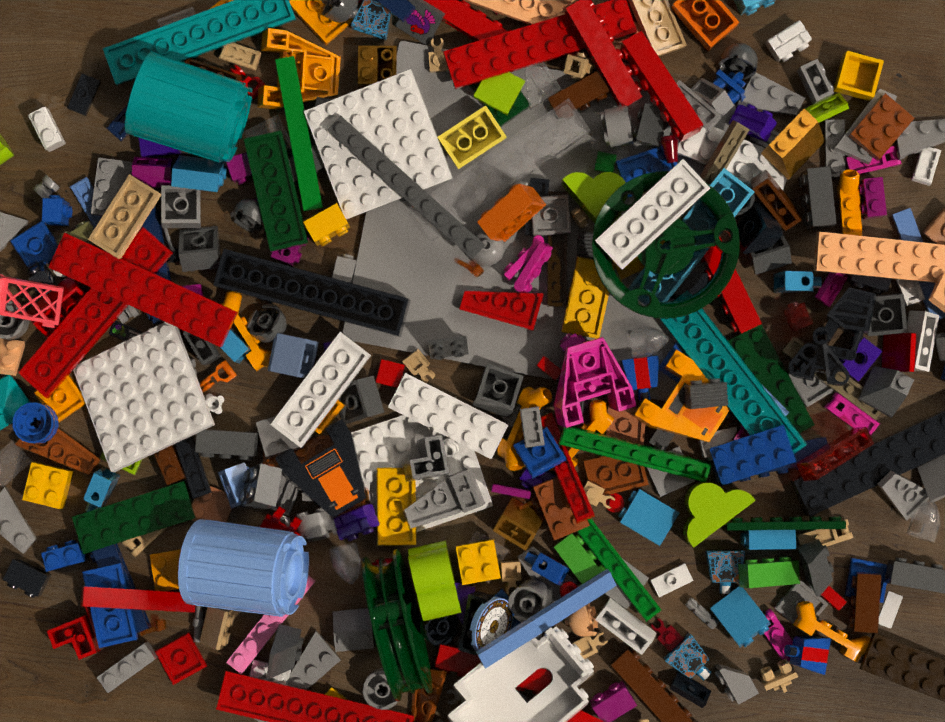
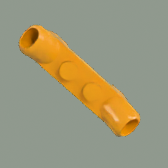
[837,169,862,236]
[221,291,272,372]
[497,387,552,471]
[548,400,614,471]
[793,601,871,663]

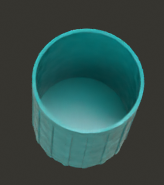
[125,52,252,163]

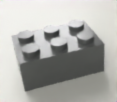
[799,166,836,230]
[195,429,259,460]

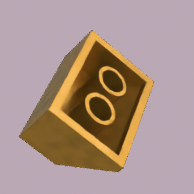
[761,109,825,180]

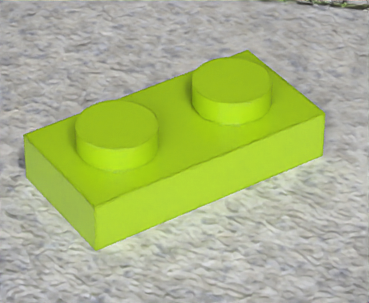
[805,93,849,123]

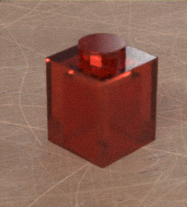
[784,301,813,332]

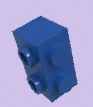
[42,195,73,226]
[41,540,88,572]

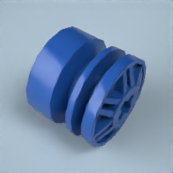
[12,402,59,443]

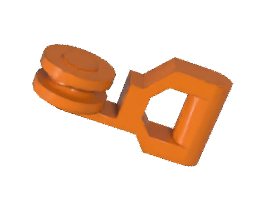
[200,360,237,393]

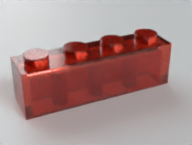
[796,426,874,481]

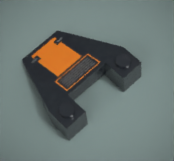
[275,419,366,518]

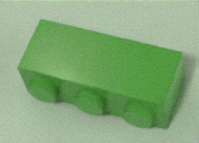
[554,533,605,584]
[738,557,800,588]

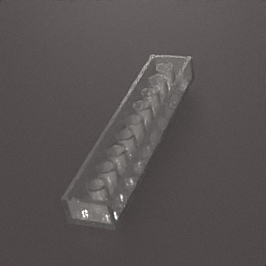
[409,98,591,241]

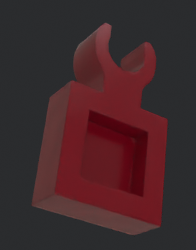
[650,618,684,652]

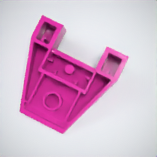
[554,337,636,428]

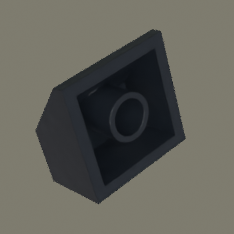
[736,201,784,254]

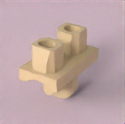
[760,659,798,693]

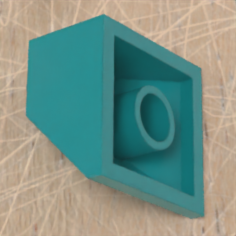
[0,375,31,430]

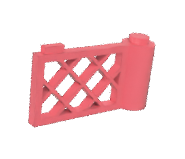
[0,274,64,328]

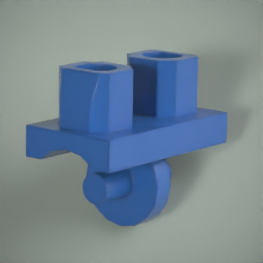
[713,69,746,104]

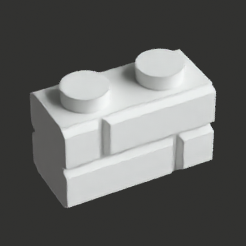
[765,20,812,62]
[28,107,66,152]

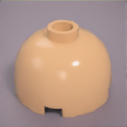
[565,603,598,637]

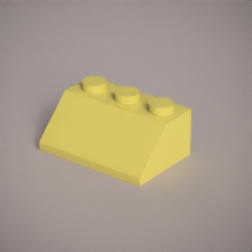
[438,106,507,169]

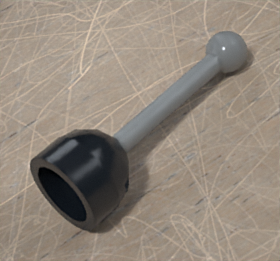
[159,218,180,263]

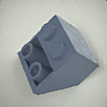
[267,333,319,379]

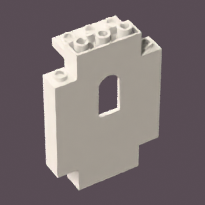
[448,626,594,722]

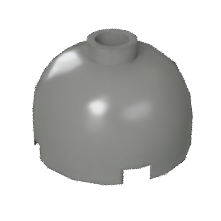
[472,229,505,267]

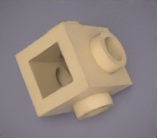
[564,51,594,80]

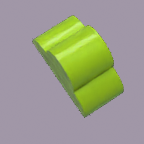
[561,172,628,224]
[683,482,756,548]
[408,540,461,621]

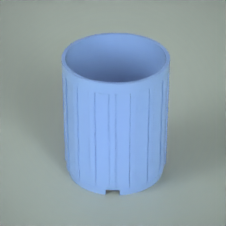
[178,519,309,617]

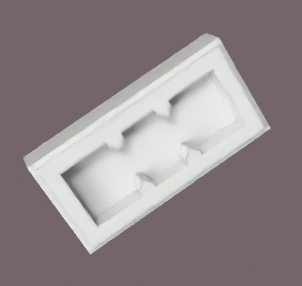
[912,147,941,186]
[650,563,693,597]

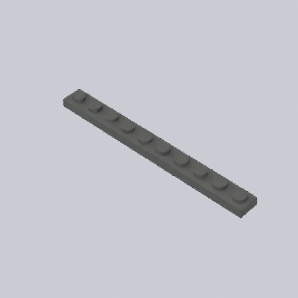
[328,115,485,259]

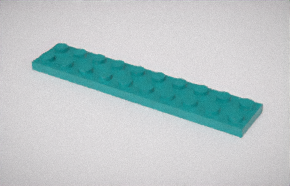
[103,0,296,85]
[660,290,807,454]

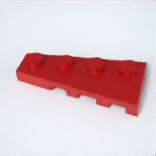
[459,291,544,331]

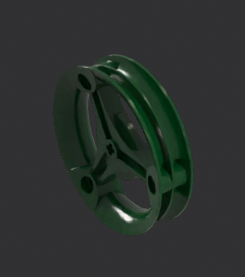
[592,171,740,319]
[362,549,432,701]

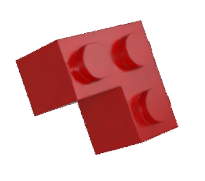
[47,615,101,660]

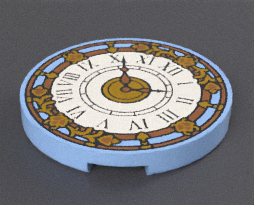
[470,597,513,651]

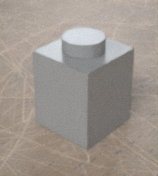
[332,254,357,283]

